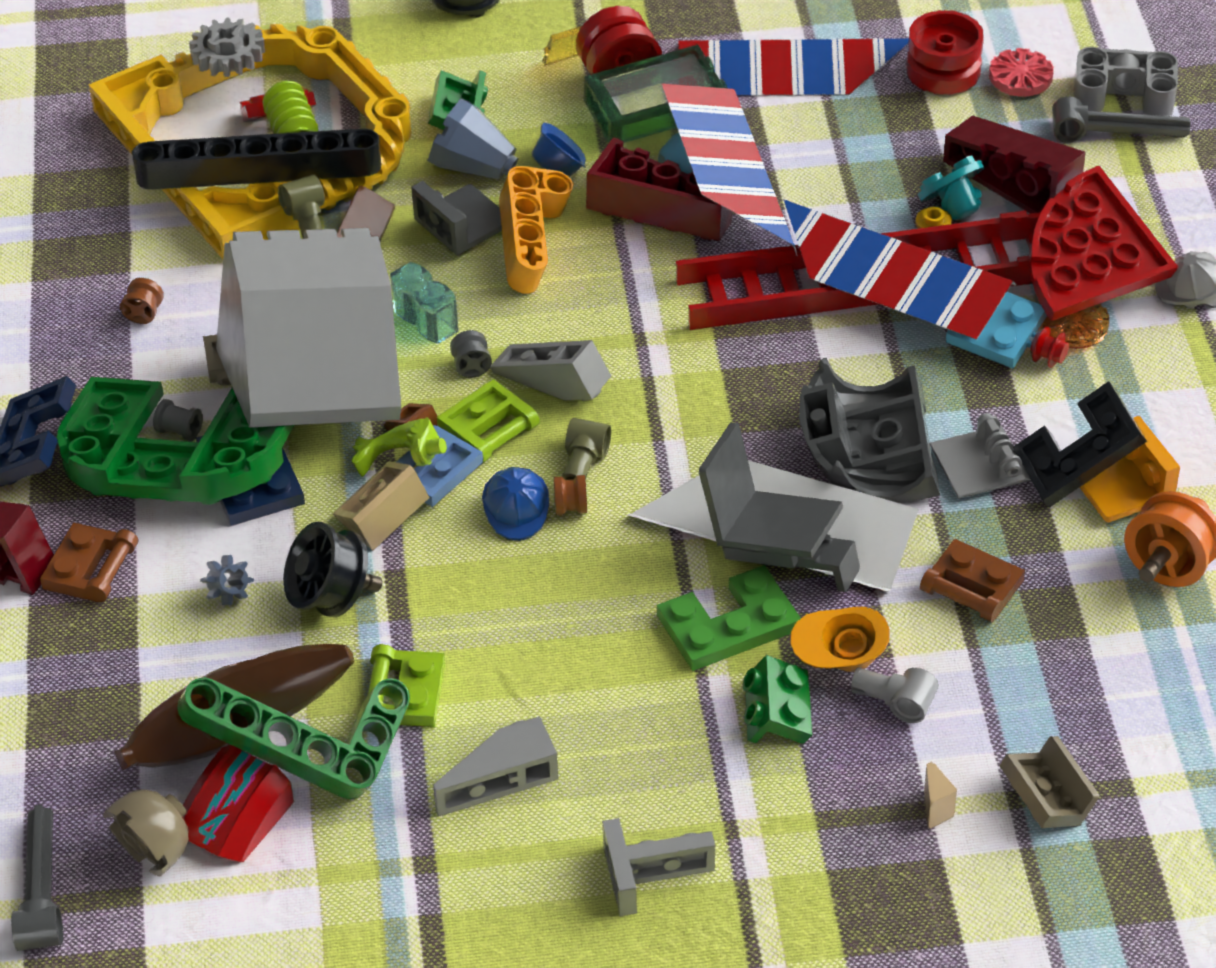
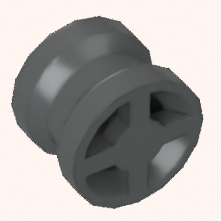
[450,330,492,378]

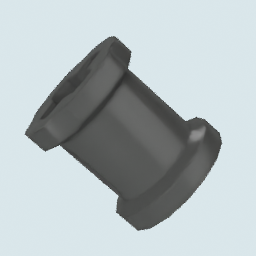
[153,399,203,442]

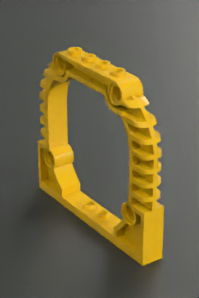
[89,24,412,259]

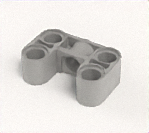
[1074,47,1178,116]

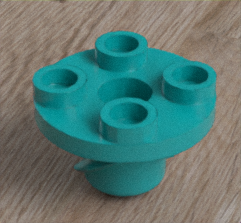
[917,155,985,220]

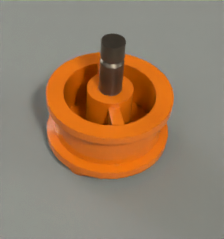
[1124,491,1216,587]

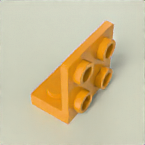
[1079,416,1180,523]

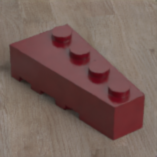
[586,137,732,241]
[0,501,54,595]

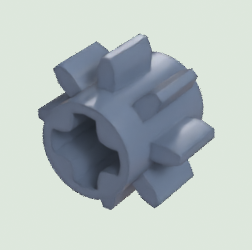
[200,555,254,605]

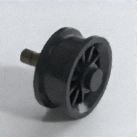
[283,522,382,617]

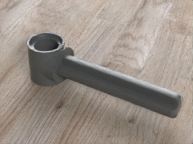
[1052,97,1191,143]
[11,805,63,951]

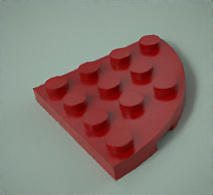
[1029,165,1178,321]

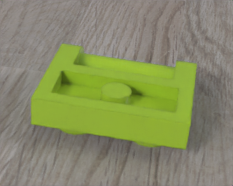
[437,379,540,463]
[362,644,445,727]

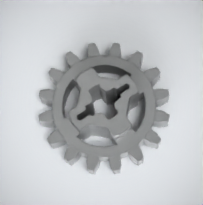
[189,17,265,77]

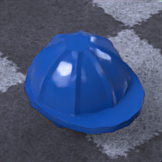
[482,467,549,541]

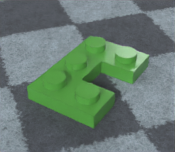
[657,565,801,671]

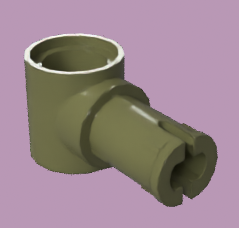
[278,175,325,239]
[562,418,612,480]

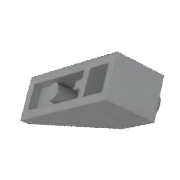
[490,340,611,401]
[433,716,558,817]

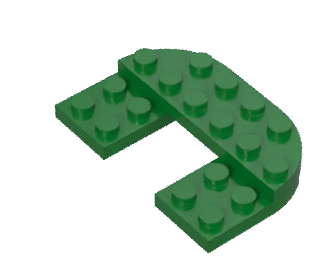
[57,377,294,505]

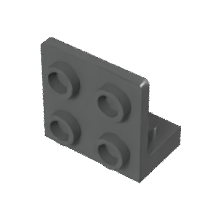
[411,181,502,255]

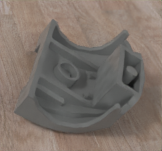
[799,358,940,503]

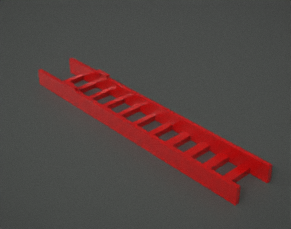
[676,210,1041,330]

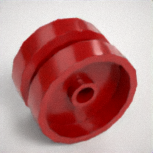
[576,5,662,95]
[907,10,984,95]

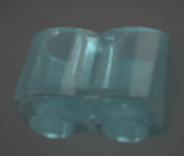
[390,262,459,344]

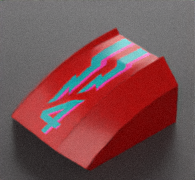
[182,745,294,862]

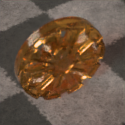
[1040,303,1110,349]

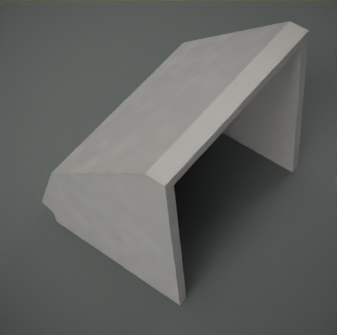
[216,228,401,427]

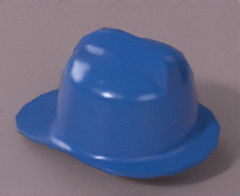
[532,123,586,177]

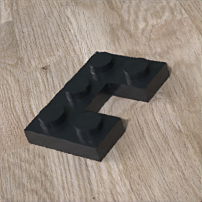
[1013,381,1147,508]

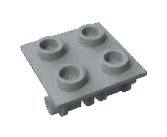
[930,413,1031,499]

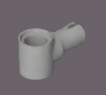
[851,667,939,723]

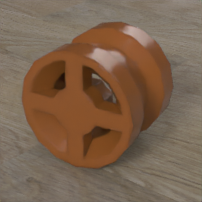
[120,277,164,324]
[554,475,587,515]

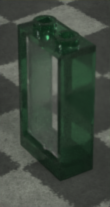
[584,44,728,143]

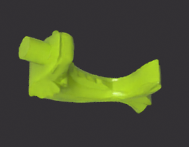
[351,417,447,477]

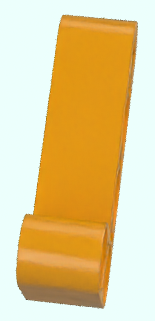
[499,166,573,294]

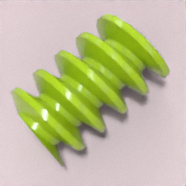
[262,81,319,134]

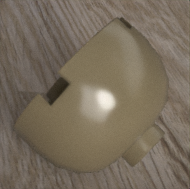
[103,789,189,877]

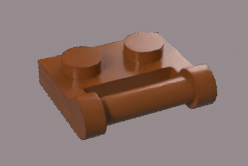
[40,522,139,602]
[920,539,1025,622]

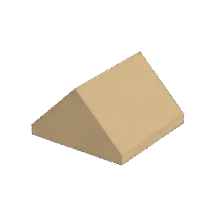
[333,461,430,551]

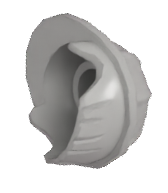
[1155,251,1216,309]

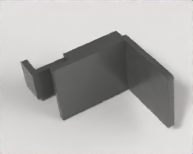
[699,422,860,592]

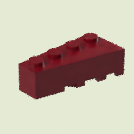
[943,115,1086,214]

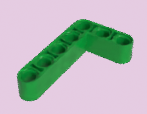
[177,677,410,799]

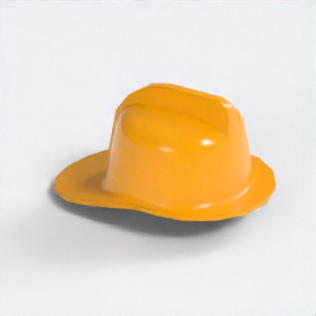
[790,606,890,672]

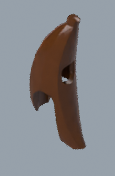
[114,644,355,770]

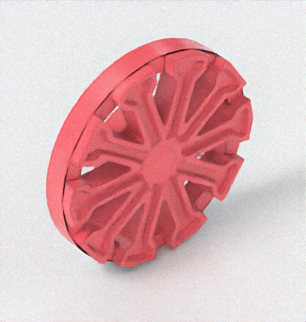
[989,48,1054,97]

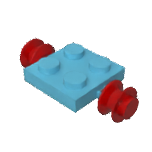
[946,292,1069,369]

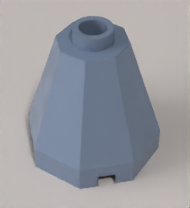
[427,98,519,179]

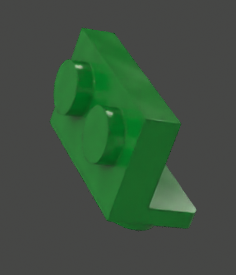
[428,70,488,131]
[743,655,812,744]

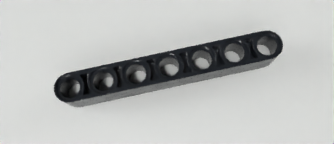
[132,128,382,190]

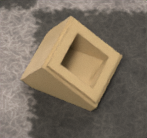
[924,762,957,829]

